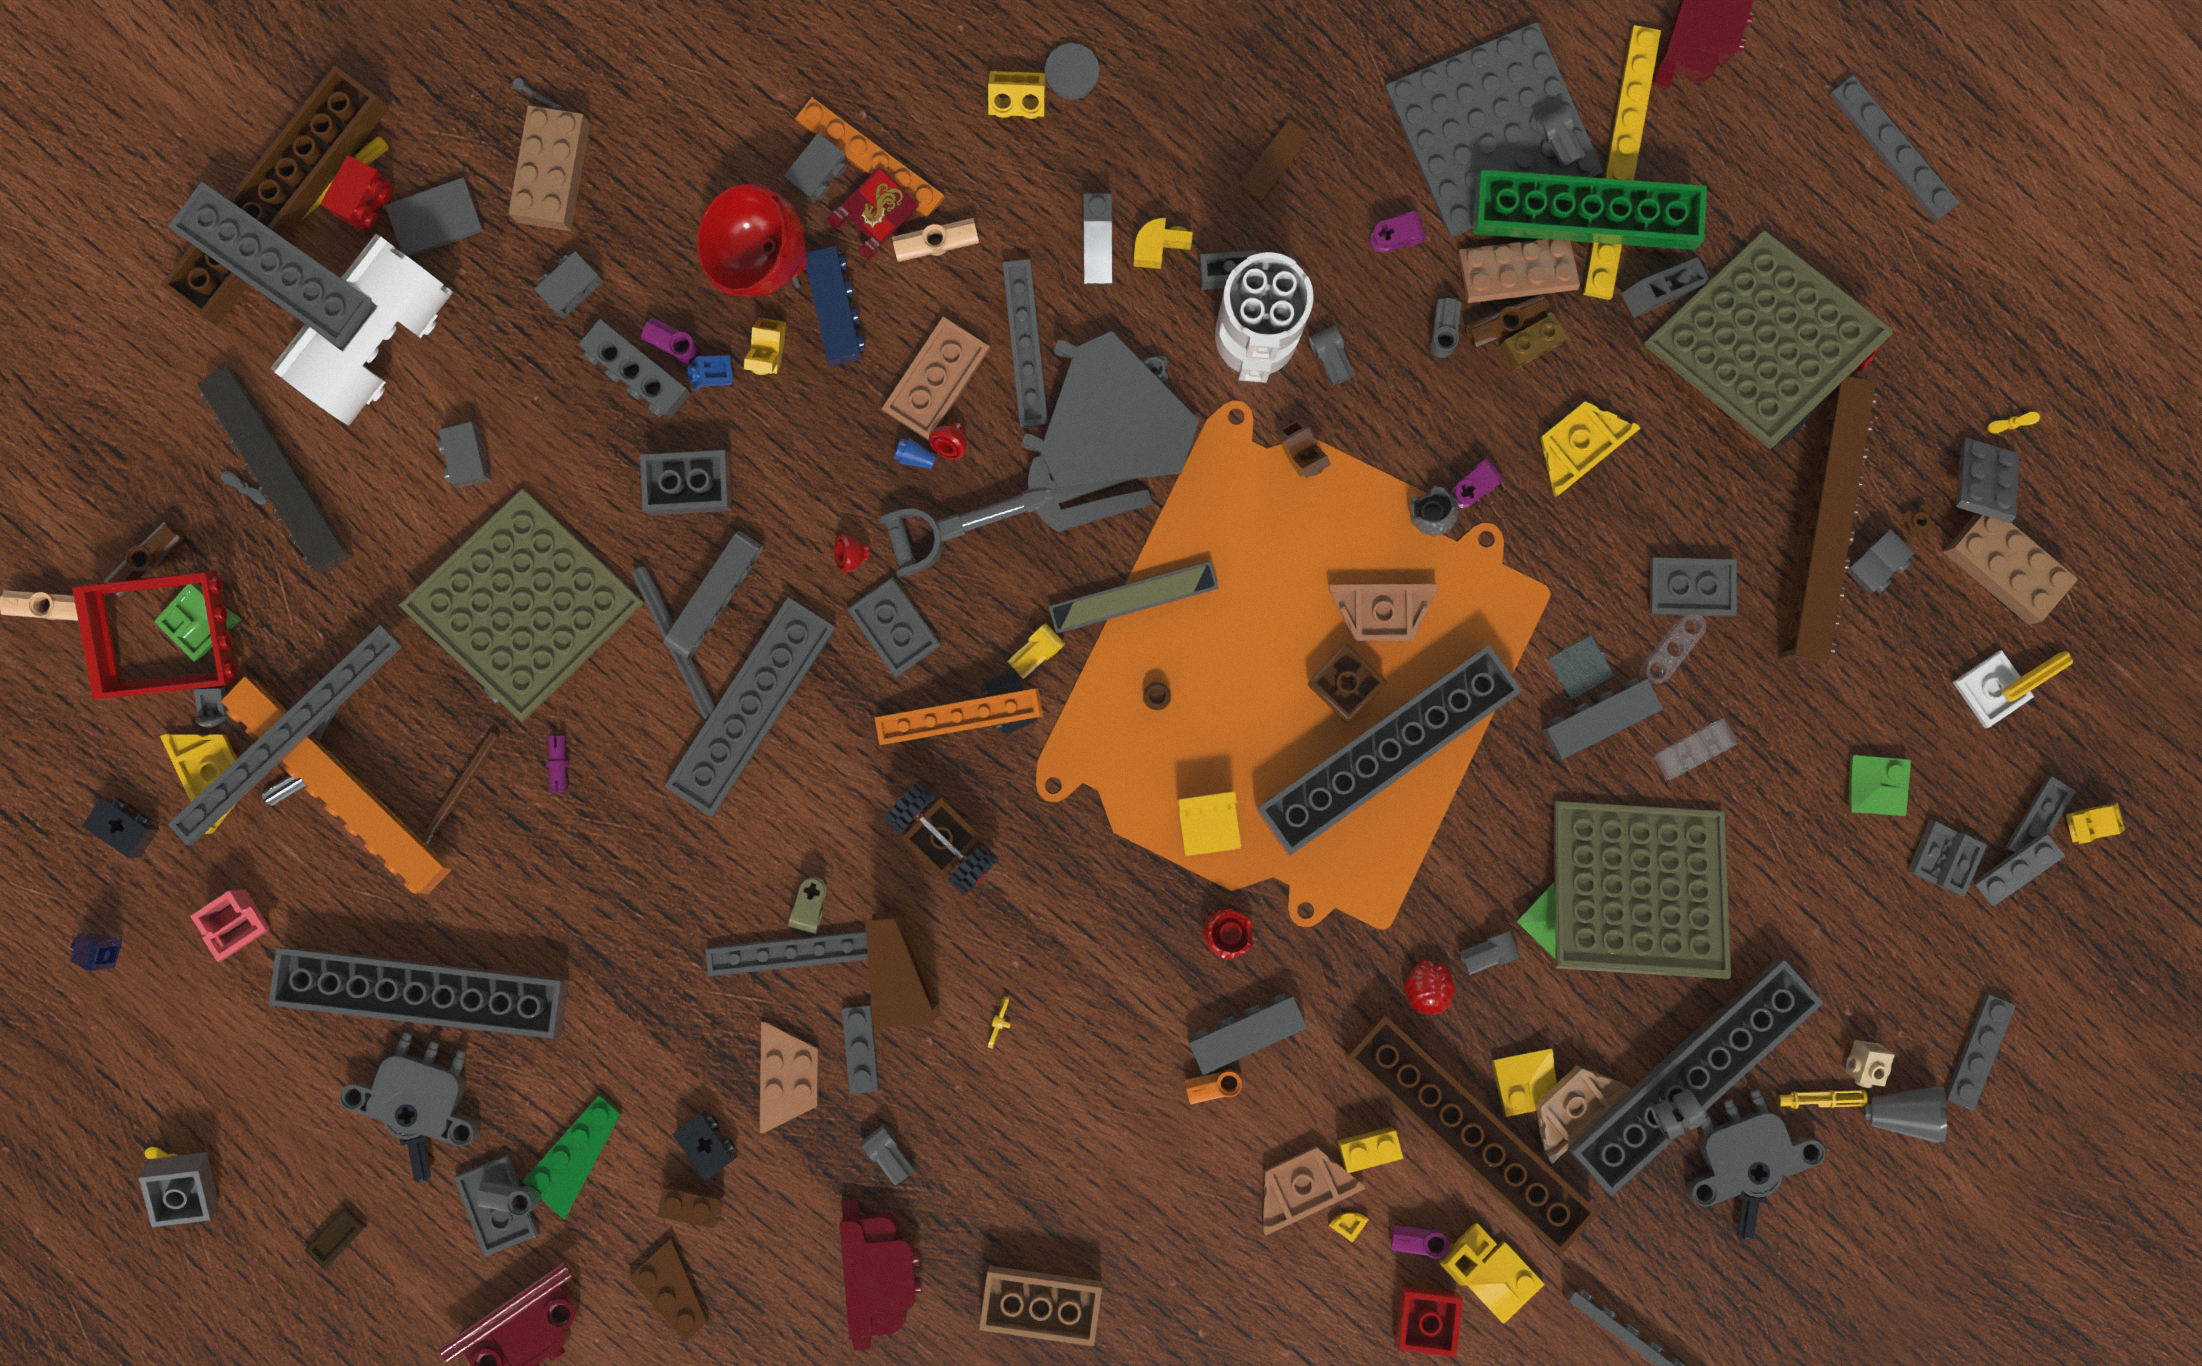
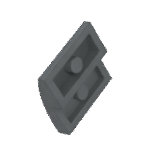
[1907,820,1987,897]

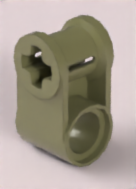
[788,877,827,934]

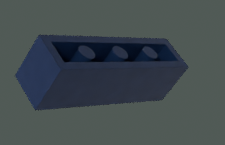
[806,246,866,367]

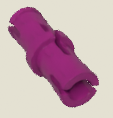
[546,736,569,793]

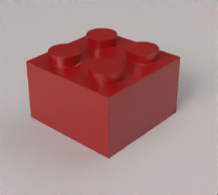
[320,155,394,234]
[1394,1285,1463,1357]

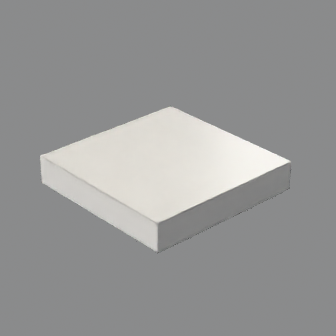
[1953,650,2034,728]

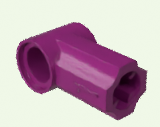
[641,317,699,363]
[1391,1224,1449,1259]

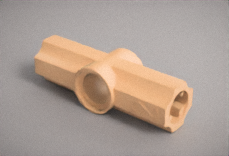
[892,218,979,262]
[0,590,78,621]

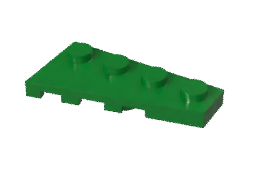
[522,1094,622,1220]

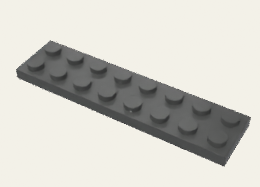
[168,181,375,349]
[664,597,836,817]

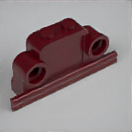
[1653,0,1754,89]
[839,1198,922,1351]
[438,1262,579,1366]

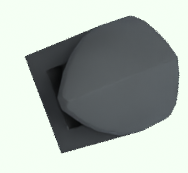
[194,686,229,728]

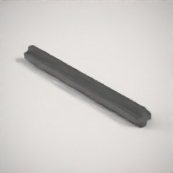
[632,566,716,719]

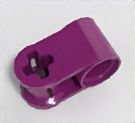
[1370,211,1426,253]
[1450,458,1505,509]

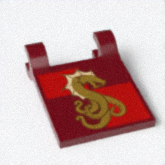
[827,166,920,261]

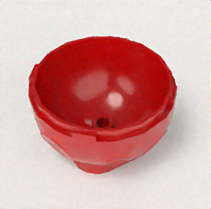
[697,183,807,297]

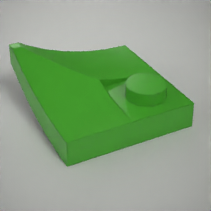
[154,584,242,661]
[1849,755,1911,816]
[1516,881,1555,958]

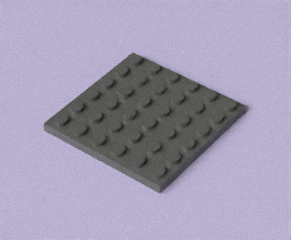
[1384,22,1604,238]

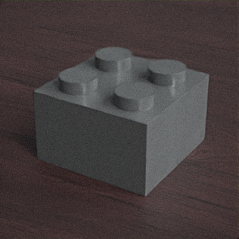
[139,1152,219,1227]

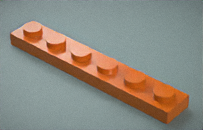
[795,97,945,219]
[875,688,1043,745]

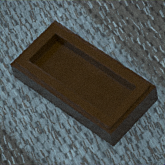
[304,1207,367,1270]

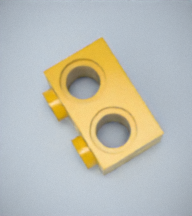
[988,71,1046,119]

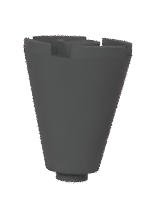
[1864,1086,1947,1144]

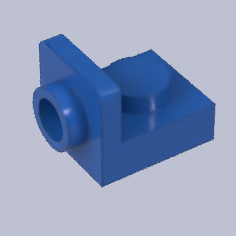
[687,355,733,390]

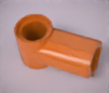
[1185,1068,1242,1104]

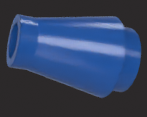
[893,438,937,470]

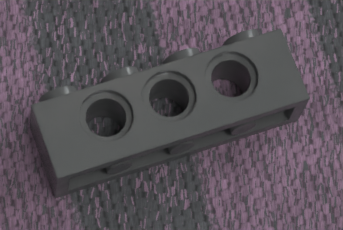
[578,319,691,419]

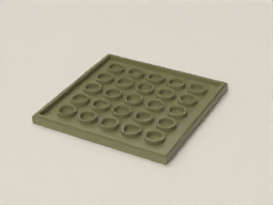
[1645,230,1893,450]
[399,488,644,723]
[1554,801,1731,979]

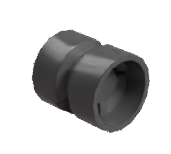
[1651,1089,1706,1141]

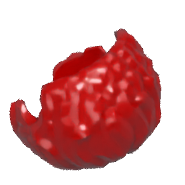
[1202,908,1254,960]
[1404,960,1456,1015]

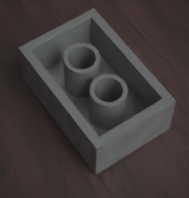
[640,450,733,516]

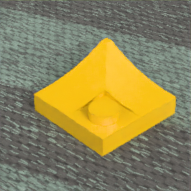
[1491,1049,1557,1117]
[1467,1240,1545,1324]

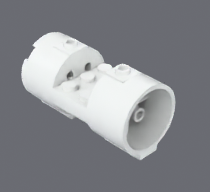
[271,234,453,425]
[1215,252,1313,383]

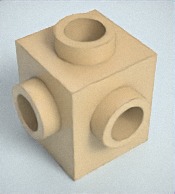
[1845,1040,1894,1088]

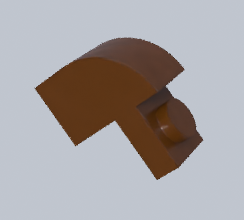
[1276,418,1331,478]

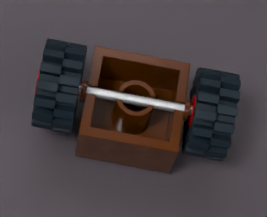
[884,781,1000,895]

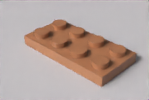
[1458,239,1580,303]
[882,317,990,441]

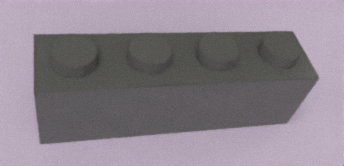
[1542,677,1663,760]
[1188,993,1307,1075]

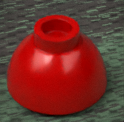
[929,422,967,460]
[834,534,870,573]

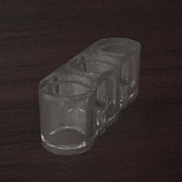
[1640,614,1706,685]
[1653,718,1739,781]

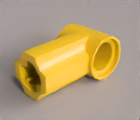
[1007,623,1065,679]

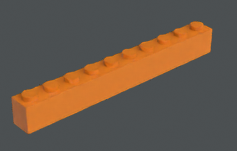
[221,677,452,894]

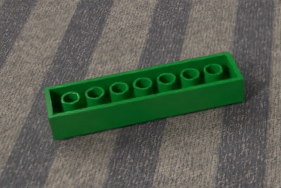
[1473,170,1707,250]

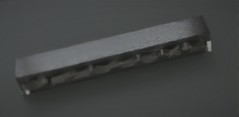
[197,365,353,574]

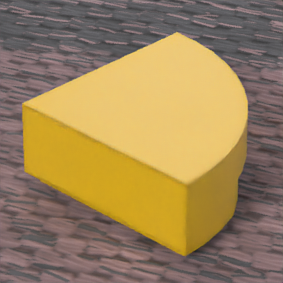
[1328,1212,1369,1243]

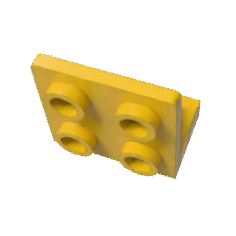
[1177,792,1241,856]

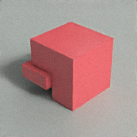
[190,890,270,962]

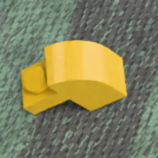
[1133,218,1193,269]
[744,318,786,375]
[2066,803,2125,844]
[1439,1223,1497,1286]

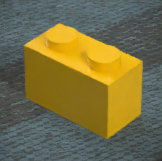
[1337,1126,1403,1173]

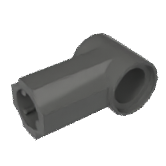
[1537,108,1586,169]
[1430,298,1462,358]
[1309,326,1354,386]
[1459,930,1521,975]
[860,1124,915,1186]
[477,1180,540,1217]

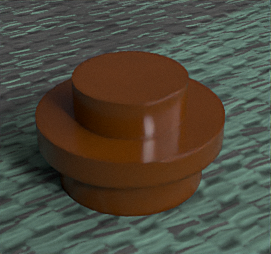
[1143,682,1171,710]

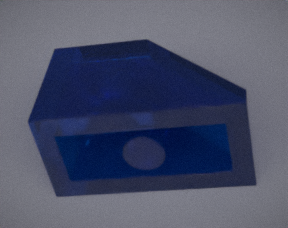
[70,932,123,971]

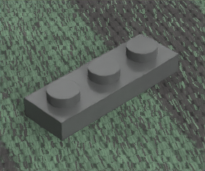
[2005,776,2076,854]
[1974,832,2065,907]
[842,1005,879,1094]

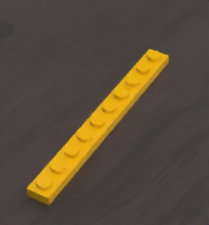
[1583,25,1661,300]

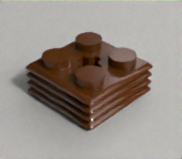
[1308,644,1387,722]

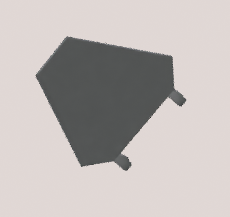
[1022,331,1199,488]

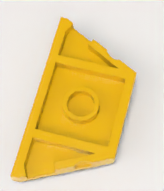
[1540,402,1640,497]
[160,734,238,834]

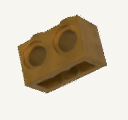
[1499,313,1567,371]

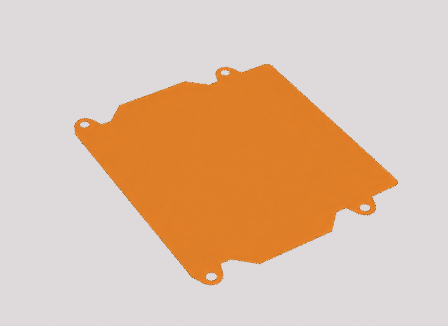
[1036,401,1550,930]

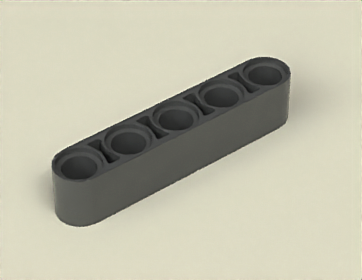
[663,531,764,660]

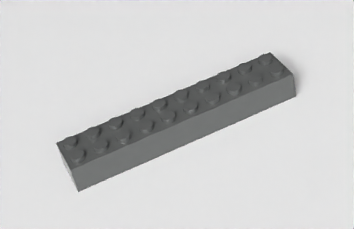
[1255,645,1522,856]
[268,947,569,1039]
[1568,958,1823,1196]

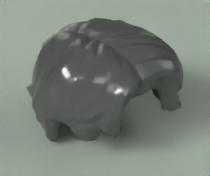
[1409,485,1458,537]

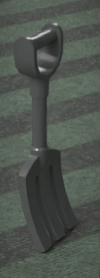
[879,456,1153,578]

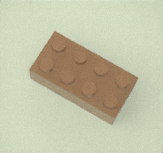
[509,105,590,231]
[1943,513,2078,625]
[979,1266,1102,1346]

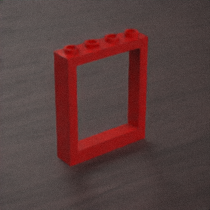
[72,570,238,700]

